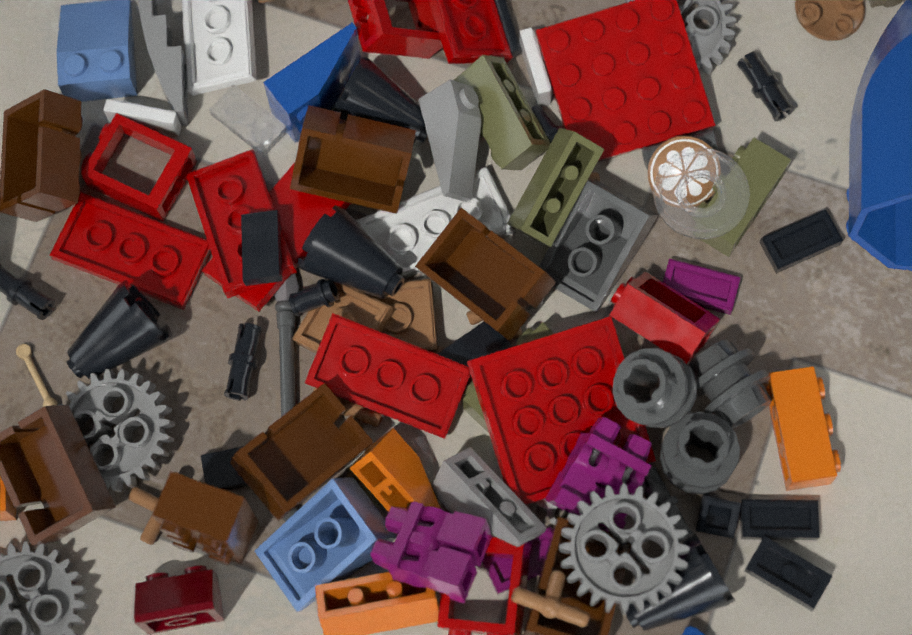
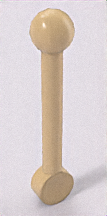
[16,344,58,407]

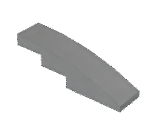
[139,0,188,126]

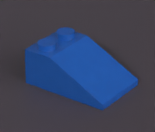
[263,22,361,143]

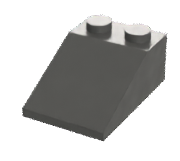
[539,179,658,312]

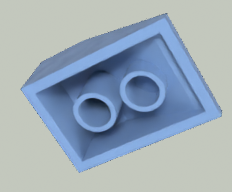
[56,0,138,102]
[254,477,397,612]

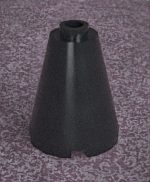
[332,57,427,144]
[298,205,405,299]
[66,280,173,379]
[625,534,735,631]

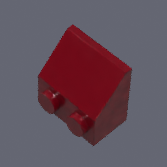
[134,565,225,635]

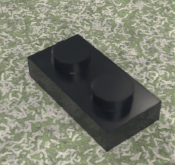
[744,536,833,611]

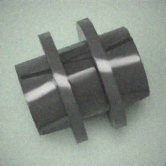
[688,339,772,429]
[613,348,697,428]
[660,412,740,495]

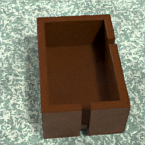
[0,89,83,222]
[290,105,416,214]
[415,208,556,341]
[230,383,373,522]
[0,405,116,546]
[152,471,258,566]
[523,517,632,635]

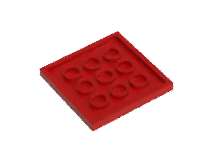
[535,0,715,163]
[467,316,656,505]

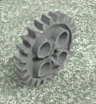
[625,0,736,75]
[59,369,175,492]
[559,484,689,615]
[0,541,88,635]

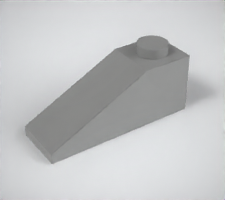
[418,79,482,202]
[432,447,547,547]

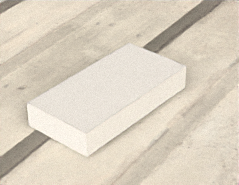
[519,28,552,107]
[103,99,181,138]

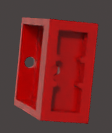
[348,0,443,59]
[81,113,197,222]
[609,272,721,363]
[437,537,531,635]

